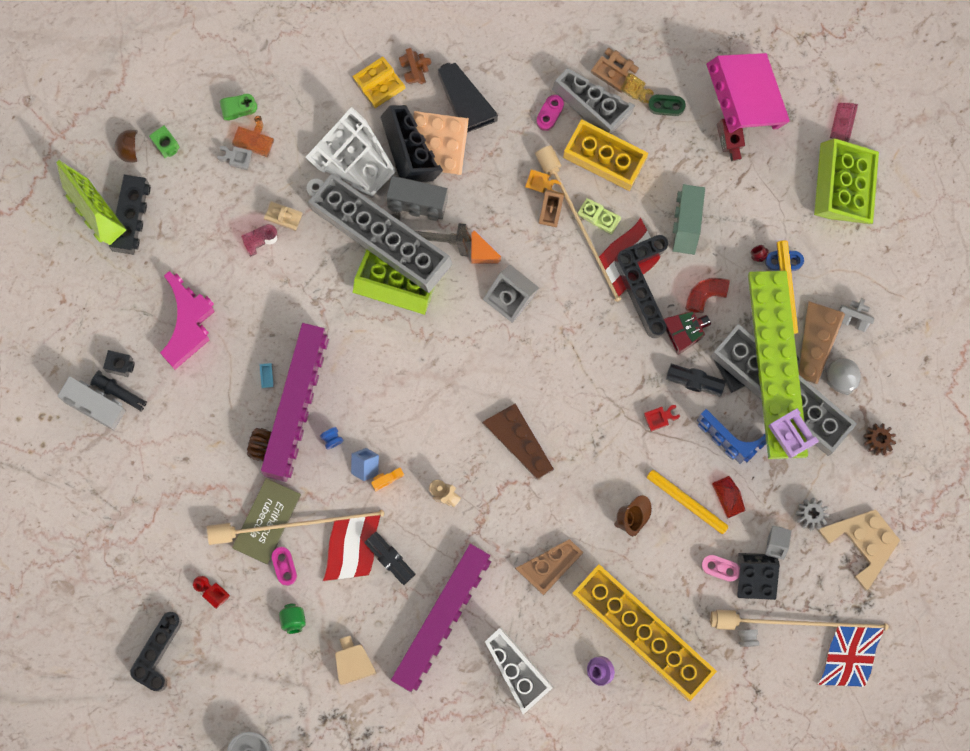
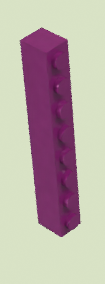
[391,544,492,693]

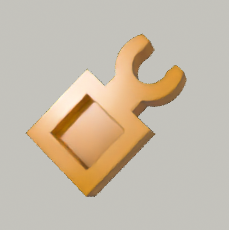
[525,169,561,193]
[371,468,404,492]

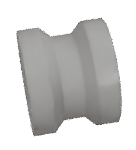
[738,630,759,647]

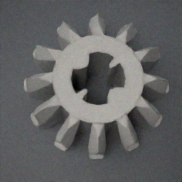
[795,498,829,531]

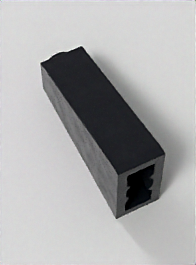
[438,63,498,133]

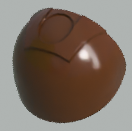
[114,129,138,163]

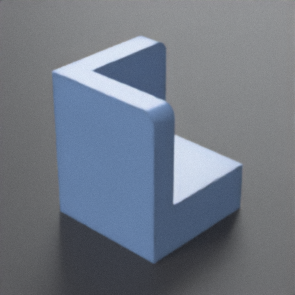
[351,448,379,481]

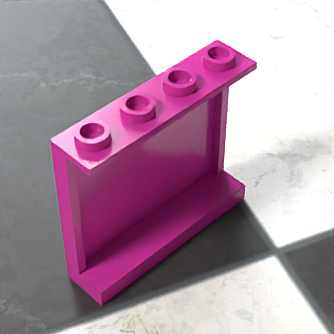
[706,53,790,133]

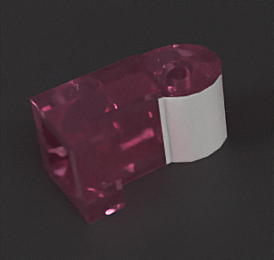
[241,224,278,257]

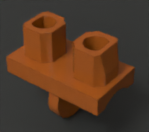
[399,48,432,84]

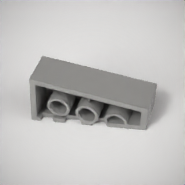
[552,68,635,134]

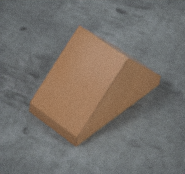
[539,189,564,228]

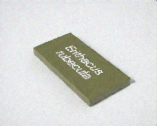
[232,478,301,565]

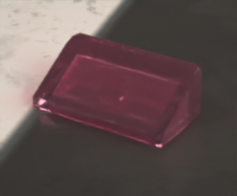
[830,103,858,142]

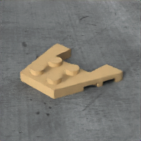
[818,510,900,591]

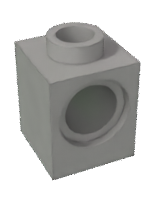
[765,526,792,560]

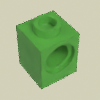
[149,125,180,158]

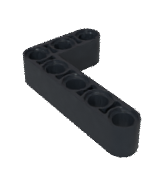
[614,235,668,339]

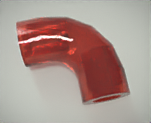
[685,278,730,313]

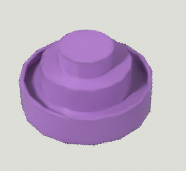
[587,656,615,686]

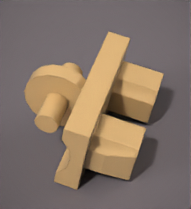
[264,201,303,231]
[429,480,461,507]

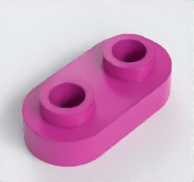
[536,95,564,131]
[272,547,297,586]

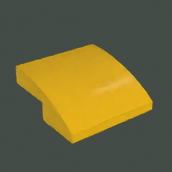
[352,56,406,108]

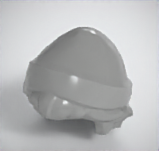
[825,358,861,395]

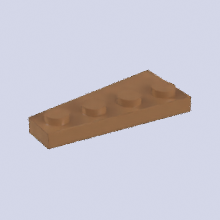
[799,301,845,384]

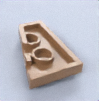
[515,539,584,596]

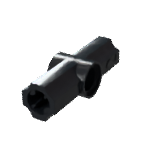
[666,363,726,397]
[364,532,416,585]

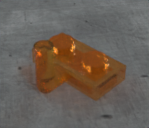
[232,116,274,157]

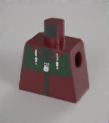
[716,118,745,162]
[664,311,711,355]

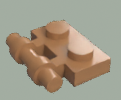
[591,47,639,93]

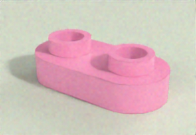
[701,555,740,582]

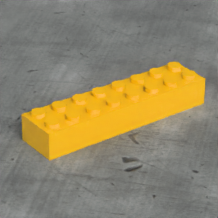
[572,564,717,702]

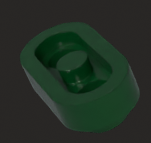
[648,94,686,116]

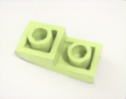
[577,198,621,234]

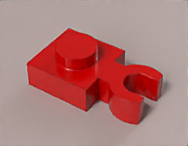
[644,405,680,432]

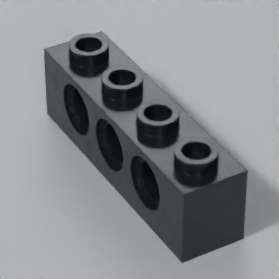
[109,174,151,255]

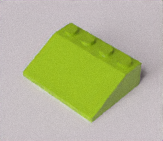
[814,138,879,224]
[56,160,126,245]
[352,250,435,315]

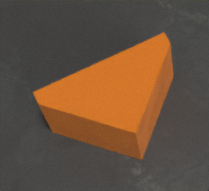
[471,230,501,264]

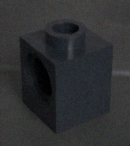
[103,350,135,377]

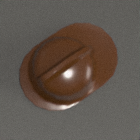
[614,495,652,537]

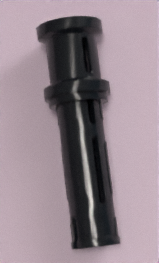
[90,370,147,412]

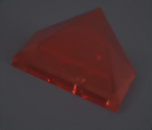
[712,476,746,519]

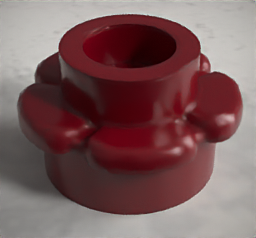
[750,245,769,262]

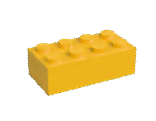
[563,119,648,191]

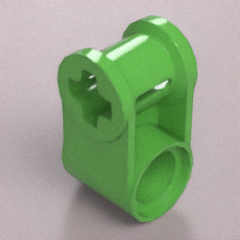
[219,94,257,120]

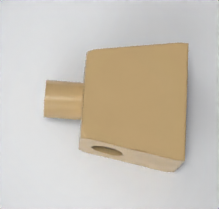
[335,636,377,685]

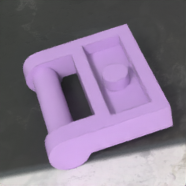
[769,408,819,459]

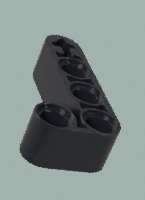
[130,612,182,692]

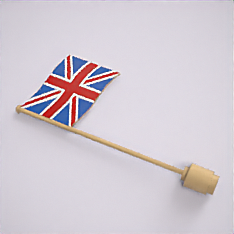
[710,610,888,687]

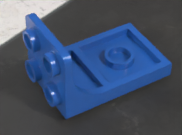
[697,409,766,464]

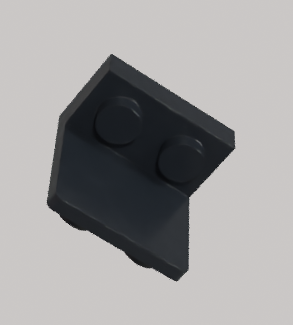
[737,553,780,600]

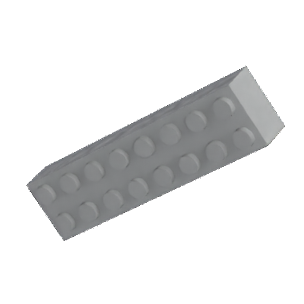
[308,174,452,293]
[710,324,857,456]

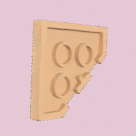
[413,111,469,175]

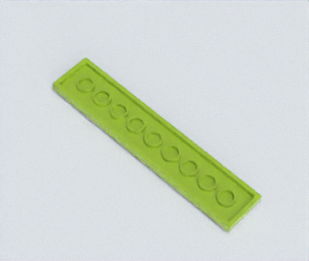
[748,271,808,459]

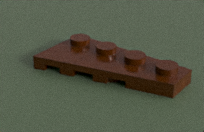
[482,403,554,480]

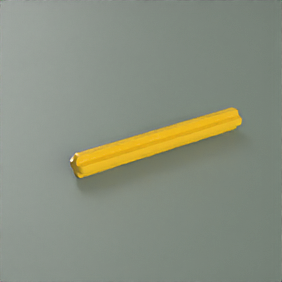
[777,240,798,334]
[647,470,729,534]

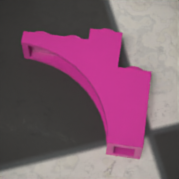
[160,271,215,370]

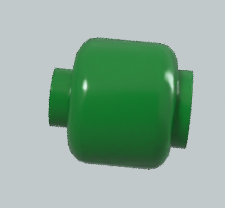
[279,603,306,634]

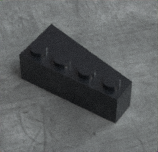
[380,105,443,182]

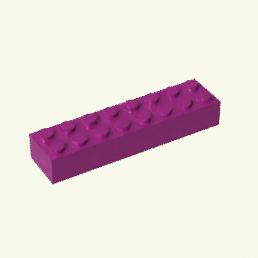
[261,323,329,482]

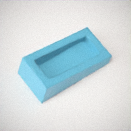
[260,363,274,388]

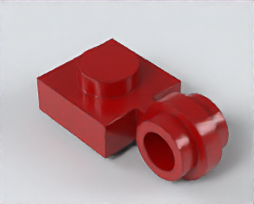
[193,576,230,609]

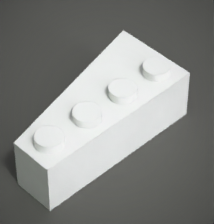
[485,628,554,714]

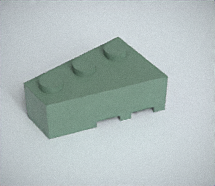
[672,184,705,255]

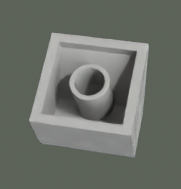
[483,265,539,323]

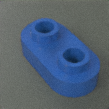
[765,251,804,271]

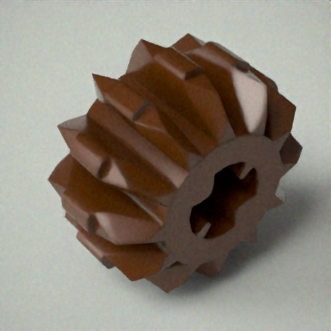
[863,423,896,456]
[247,428,271,461]

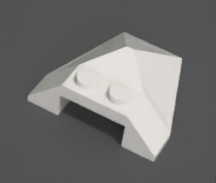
[305,107,396,196]

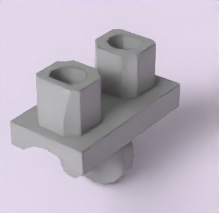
[839,298,874,332]

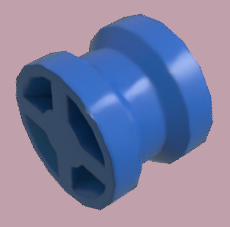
[320,427,343,450]

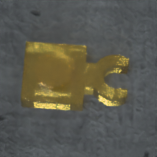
[620,74,654,103]

